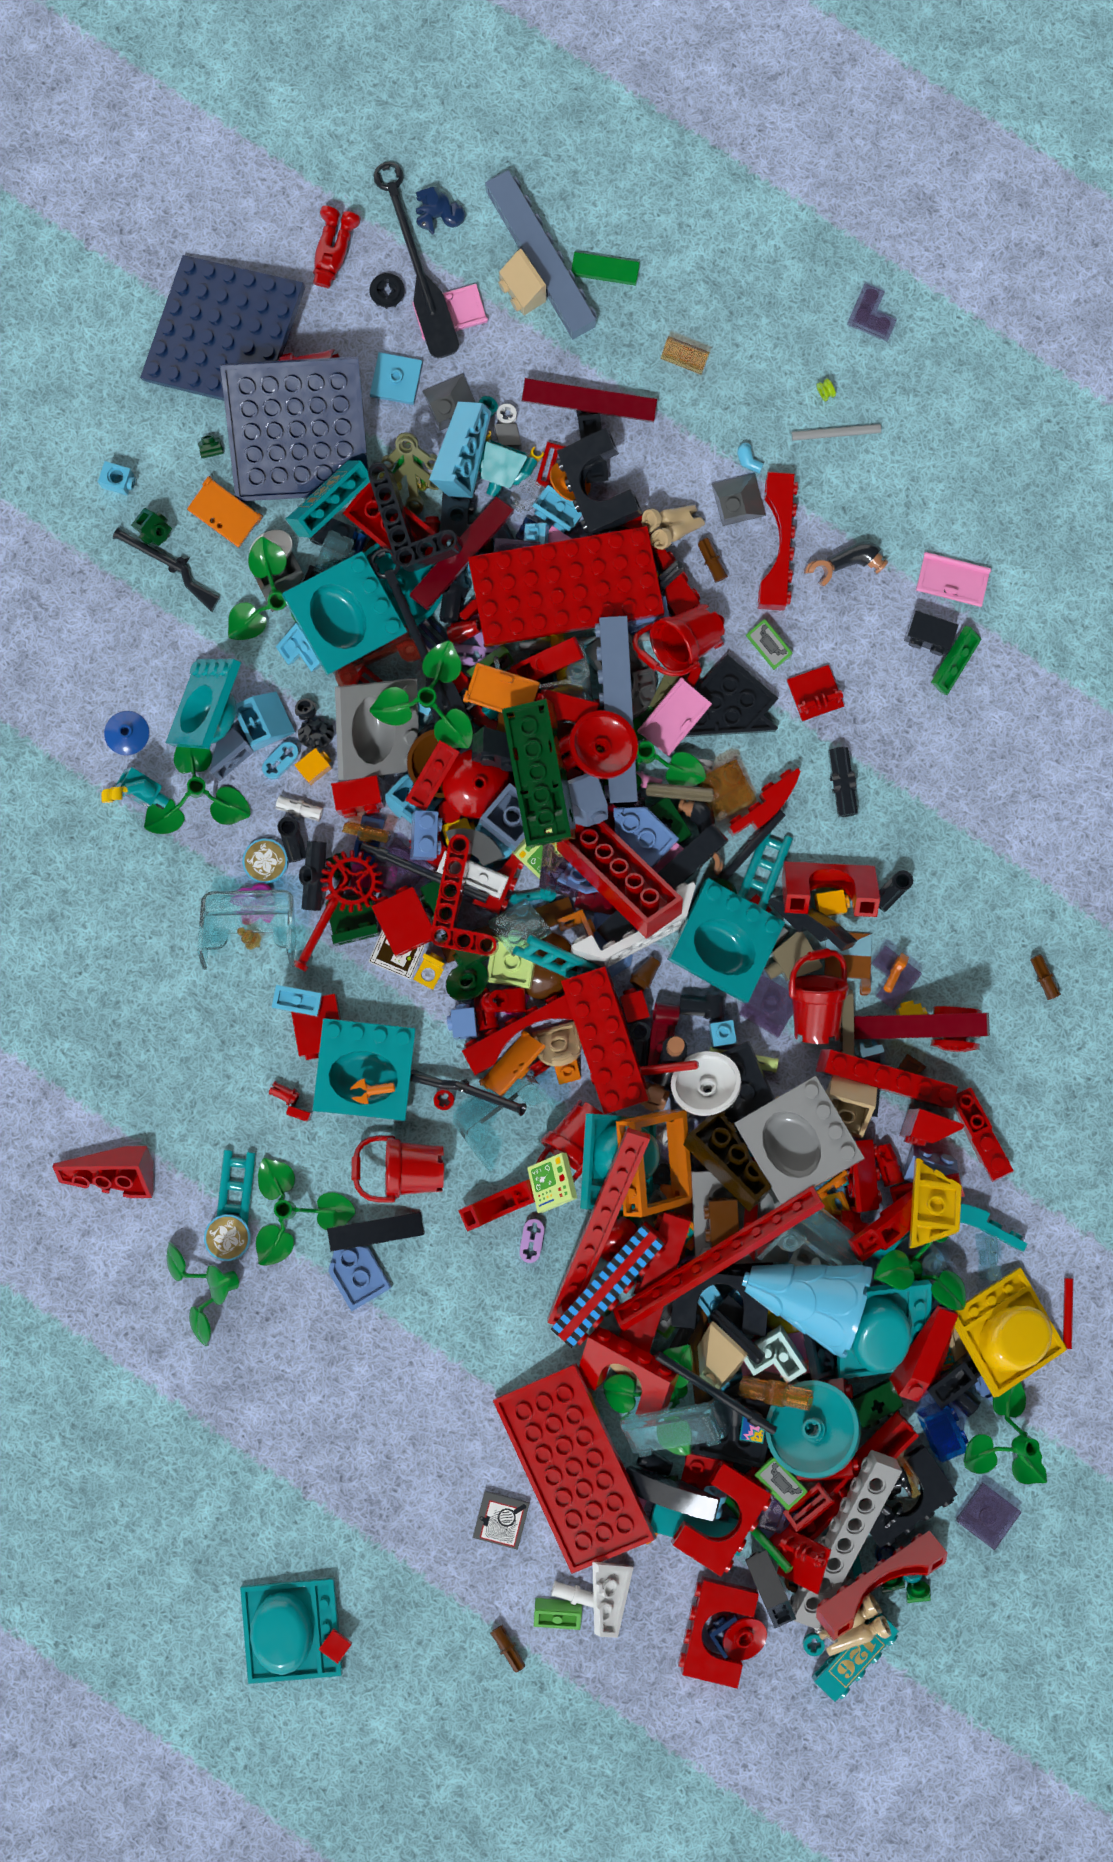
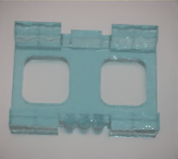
[975,1235,1001,1281]

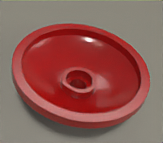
[569,711,638,779]
[442,750,510,819]

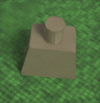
[764,931,823,982]

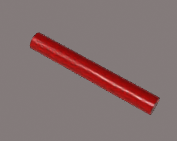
[1063,1278,1074,1349]

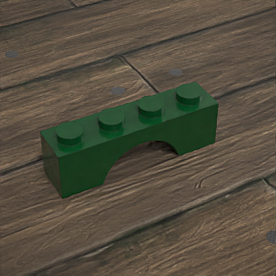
[419,881,490,971]

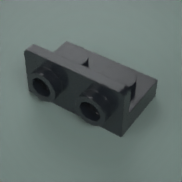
[803,1334,836,1380]

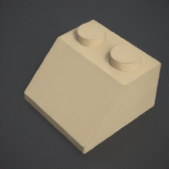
[498,249,546,315]
[826,1075,877,1139]

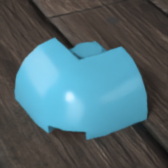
[385,774,445,824]

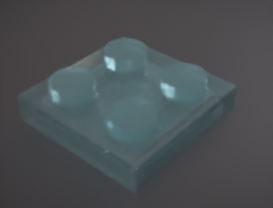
[488,898,551,957]

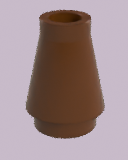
[630,956,661,991]

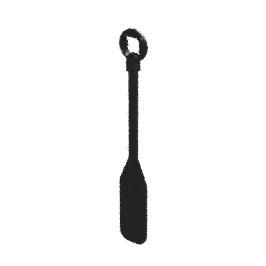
[373,161,459,359]
[370,548,476,754]

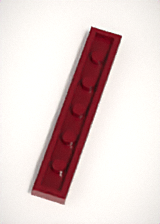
[521,378,657,423]
[410,497,514,610]
[854,1013,990,1039]

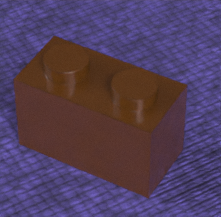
[703,1197,739,1248]

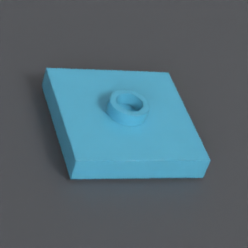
[370,352,423,405]

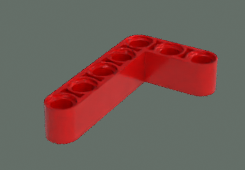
[430,834,499,956]

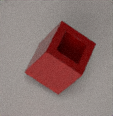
[619,988,650,1024]

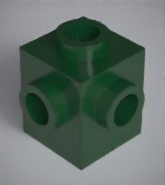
[131,508,172,546]

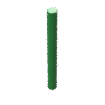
[725,1496,793,1573]

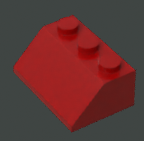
[899,1109,964,1146]
[845,1139,882,1212]

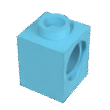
[98,461,136,496]
[708,1020,737,1047]

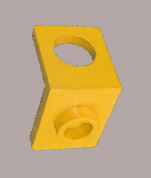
[413,952,446,990]

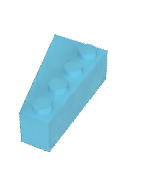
[429,402,491,498]

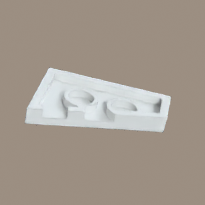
[592,1562,634,1638]

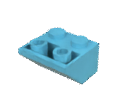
[236,692,296,752]

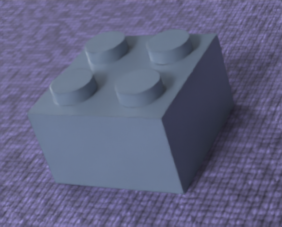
[479,783,525,852]

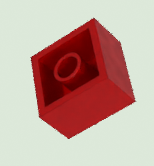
[331,775,384,819]

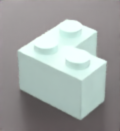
[744,1325,807,1383]

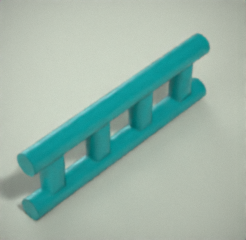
[738,833,793,911]
[513,935,601,978]
[216,1150,256,1225]

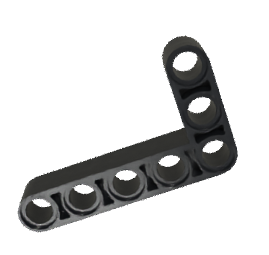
[368,462,463,572]

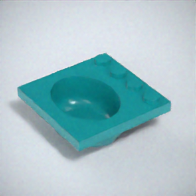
[282,552,407,676]
[165,659,242,749]
[667,878,785,1003]
[313,1018,416,1121]
[580,1114,660,1210]
[837,1280,932,1379]
[240,1577,343,1684]

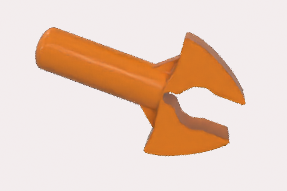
[883,953,909,993]
[350,1079,395,1104]

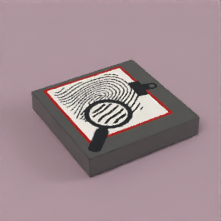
[472,1490,530,1550]

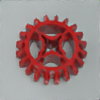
[320,850,383,912]

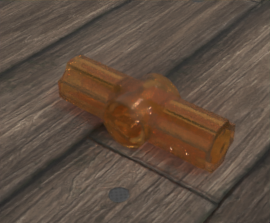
[739,1376,814,1411]

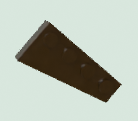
[683,1111,772,1211]

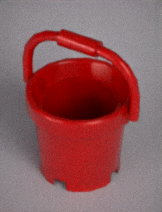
[632,604,725,676]
[788,948,849,1044]
[536,1099,604,1182]
[351,1135,444,1203]

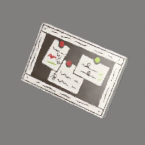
[368,912,433,980]

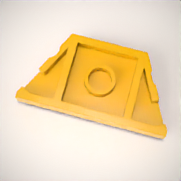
[909,1158,962,1248]

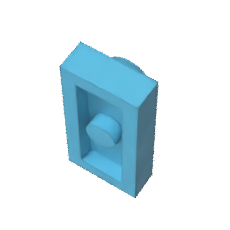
[272,985,322,1016]

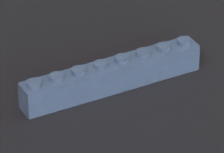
[485,170,597,340]
[595,616,637,803]

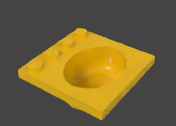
[952,1268,1067,1397]

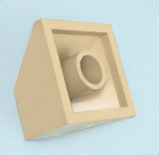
[698,1321,748,1390]

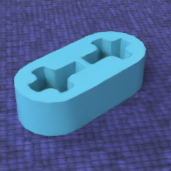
[262,742,299,780]

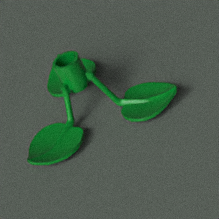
[228,537,297,640]
[369,641,473,749]
[602,706,706,796]
[144,747,251,834]
[256,1158,356,1266]
[874,1236,966,1311]
[166,1242,239,1346]
[603,1345,693,1455]
[964,1382,1047,1484]

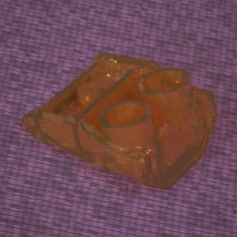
[698,759,757,822]

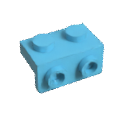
[532,485,582,534]

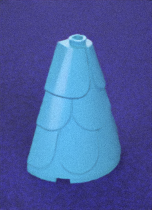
[742,1264,873,1358]

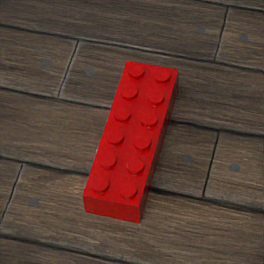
[557,821,683,939]
[561,966,651,1115]

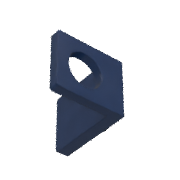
[708,1613,738,1658]

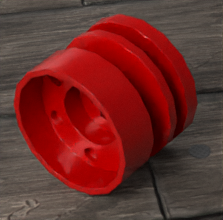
[930,1006,982,1052]

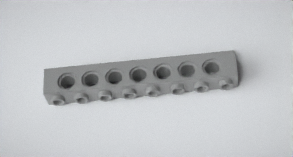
[789,1450,902,1629]

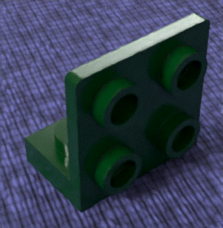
[325,892,380,946]

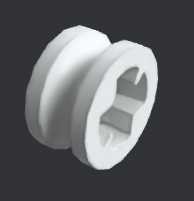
[497,404,517,424]

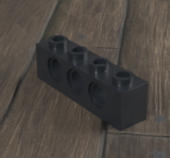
[440,484,476,542]

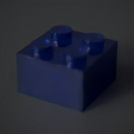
[915,1402,969,1463]

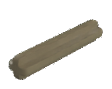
[646,782,714,802]

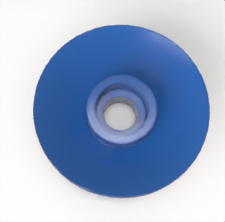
[104,711,149,755]

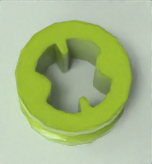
[816,378,836,402]

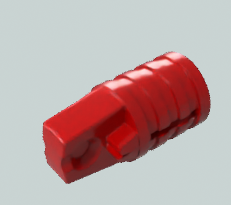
[474,988,499,1031]
[877,1143,904,1187]

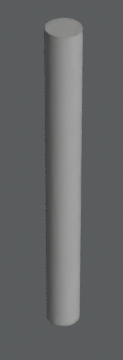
[791,424,881,441]

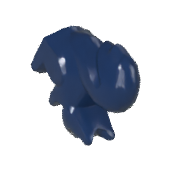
[416,187,466,235]

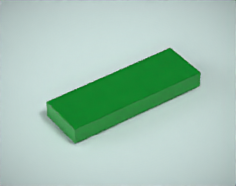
[571,252,640,286]
[931,626,982,695]

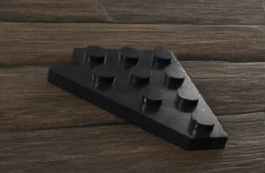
[685,654,779,737]
[670,1041,775,1124]
[686,1370,781,1468]

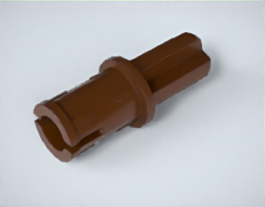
[698,538,728,583]
[1030,954,1061,1000]
[490,1624,525,1673]

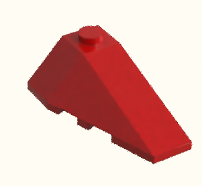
[52,1146,153,1198]
[889,1306,958,1402]

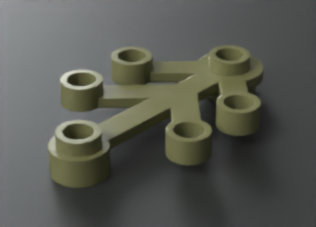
[381,432,439,515]

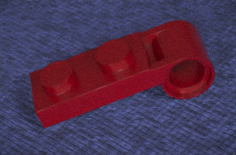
[646,1002,680,1066]

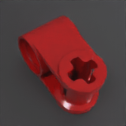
[480,988,526,1013]

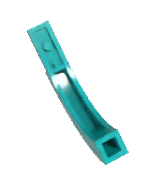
[871,1204,1028,1260]

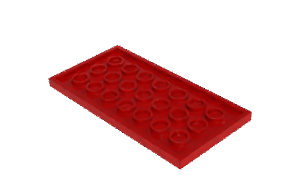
[468,526,665,647]
[493,1363,656,1574]

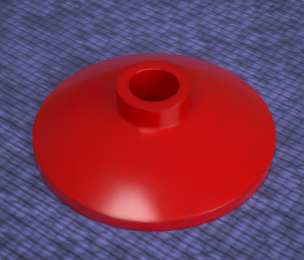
[723,1617,767,1661]

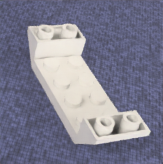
[571,882,696,967]

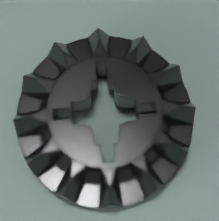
[369,273,405,309]
[298,717,334,749]

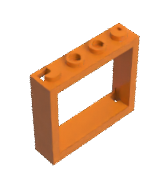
[616,1109,692,1217]

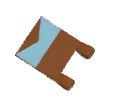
[824,933,872,996]

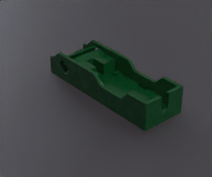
[502,699,576,848]

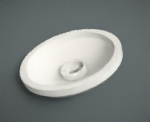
[671,1051,741,1116]

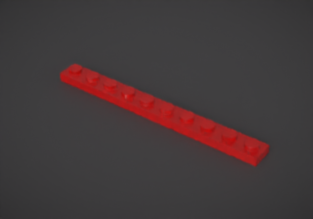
[547,1127,650,1325]
[613,1185,825,1331]

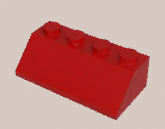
[343,483,436,564]

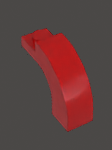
[458,1179,535,1232]

